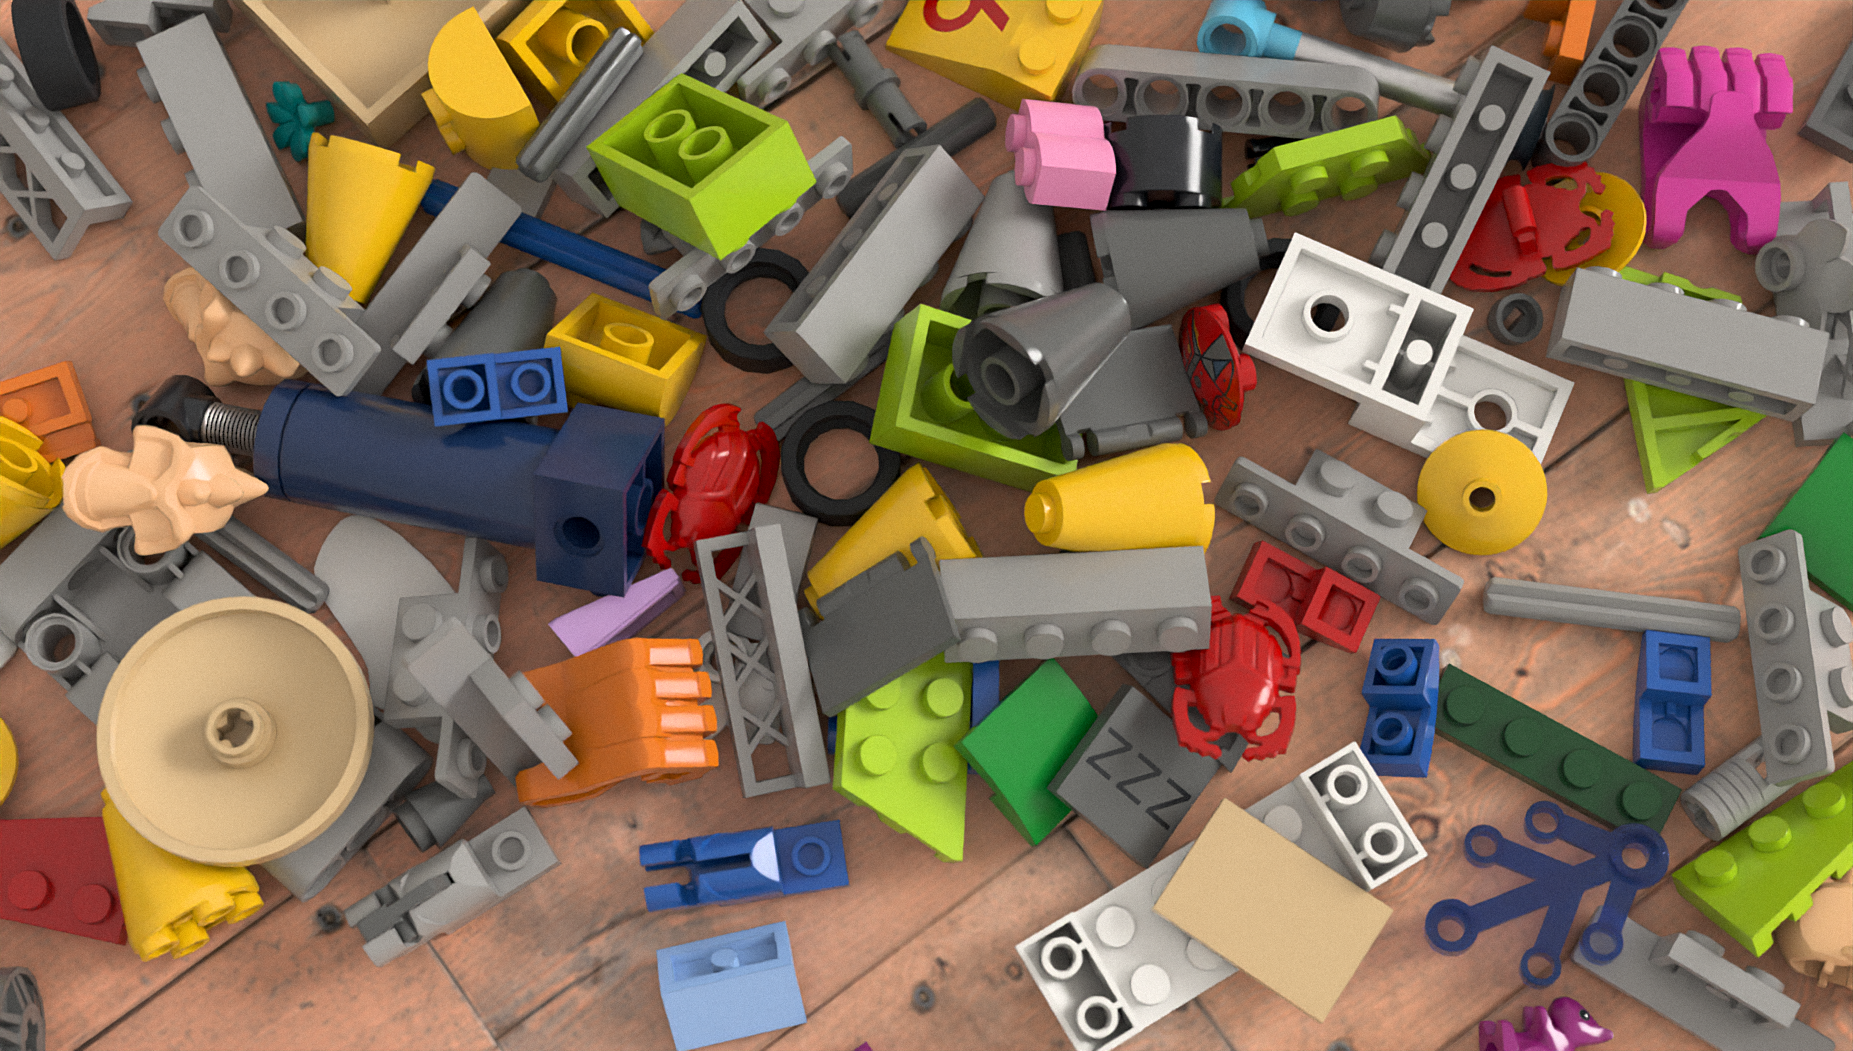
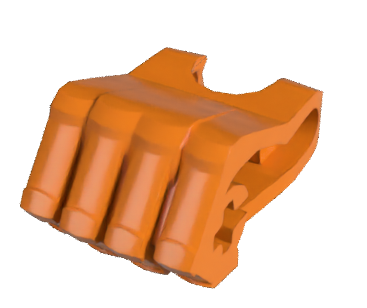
[509,638,719,808]

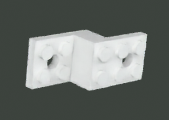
[1242,232,1574,464]

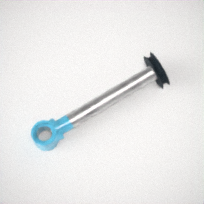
[1197,0,1555,172]

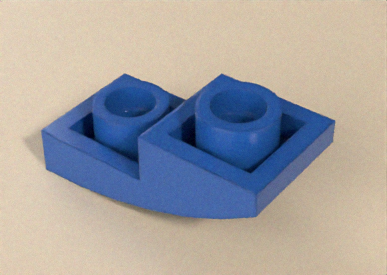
[426,347,568,427]
[1360,639,1439,778]

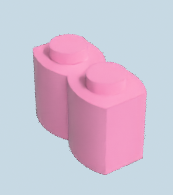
[1005,99,1116,211]

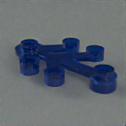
[1424,801,1670,990]

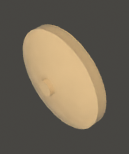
[96,596,374,867]

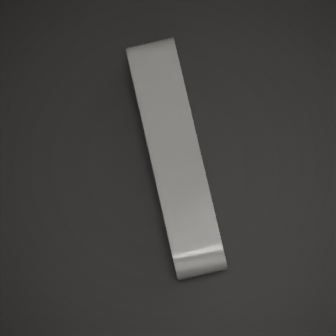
[1072,44,1379,139]

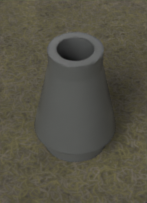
[392,774,495,853]

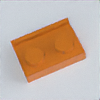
[0,361,102,464]

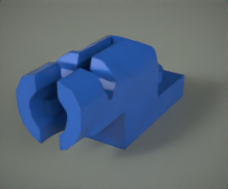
[639,820,850,913]

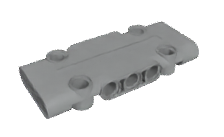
[0,501,434,902]

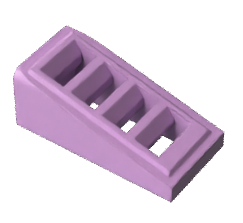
[548,568,686,657]

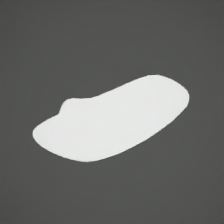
[314,515,455,744]

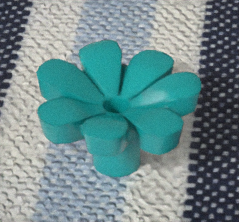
[266,81,335,161]

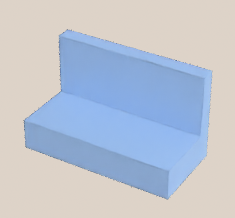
[656,921,807,1051]

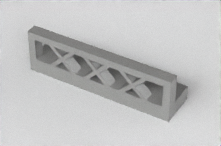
[0,36,133,261]
[1773,181,1853,447]
[693,523,831,798]

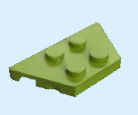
[1219,115,1432,219]
[1619,266,1767,494]
[833,651,973,863]

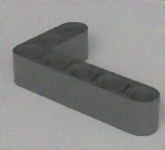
[1531,0,1689,184]

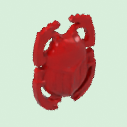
[1449,161,1615,293]
[641,403,781,584]
[1171,595,1301,762]

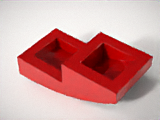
[1229,540,1381,654]

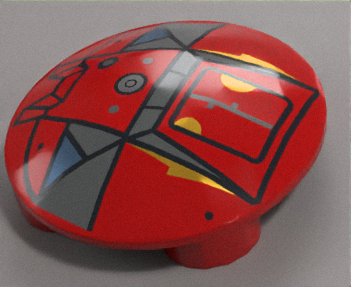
[1179,303,1257,431]

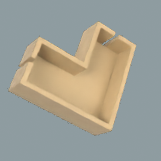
[230,0,533,149]

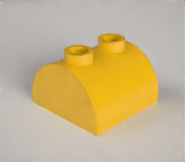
[494,0,655,111]
[421,6,540,170]
[544,292,707,427]

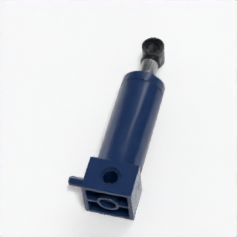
[131,375,665,598]

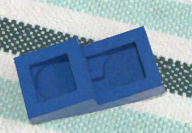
[1633,630,1712,775]

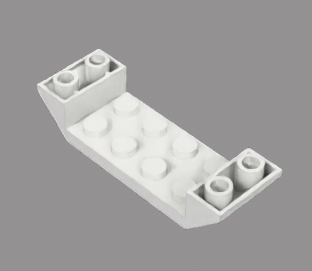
[1015,741,1428,1051]

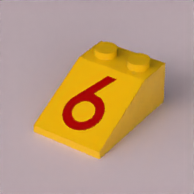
[885,0,1104,112]

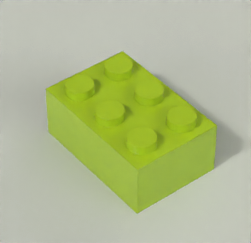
[586,73,817,261]
[869,304,1083,492]

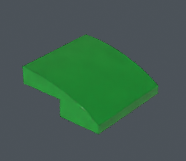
[1756,432,1853,612]
[953,658,1098,847]

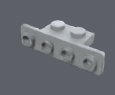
[737,0,884,107]
[648,136,853,320]
[352,172,522,396]
[158,186,381,396]
[1214,448,1464,625]
[1738,529,1853,787]
[383,536,508,799]
[401,617,579,788]
[1570,904,1835,1051]

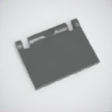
[1056,324,1208,461]
[798,536,961,718]

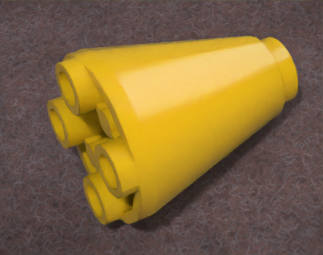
[100,788,264,962]

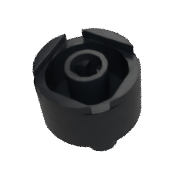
[1103,115,1223,210]

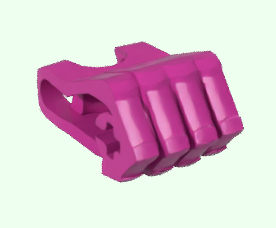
[1638,45,1793,255]

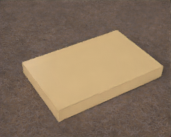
[1151,798,1394,1023]

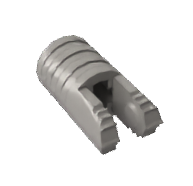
[1680,735,1797,841]

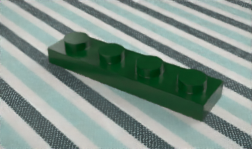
[1435,663,1682,849]

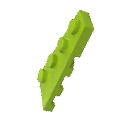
[1671,761,1853,958]

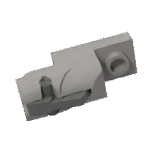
[344,806,561,968]

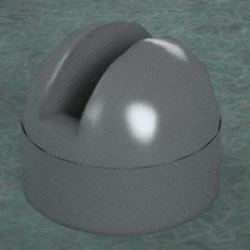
[1487,293,1543,345]

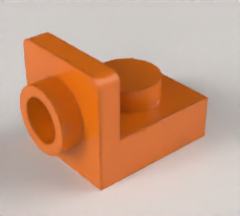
[1523,0,1596,85]

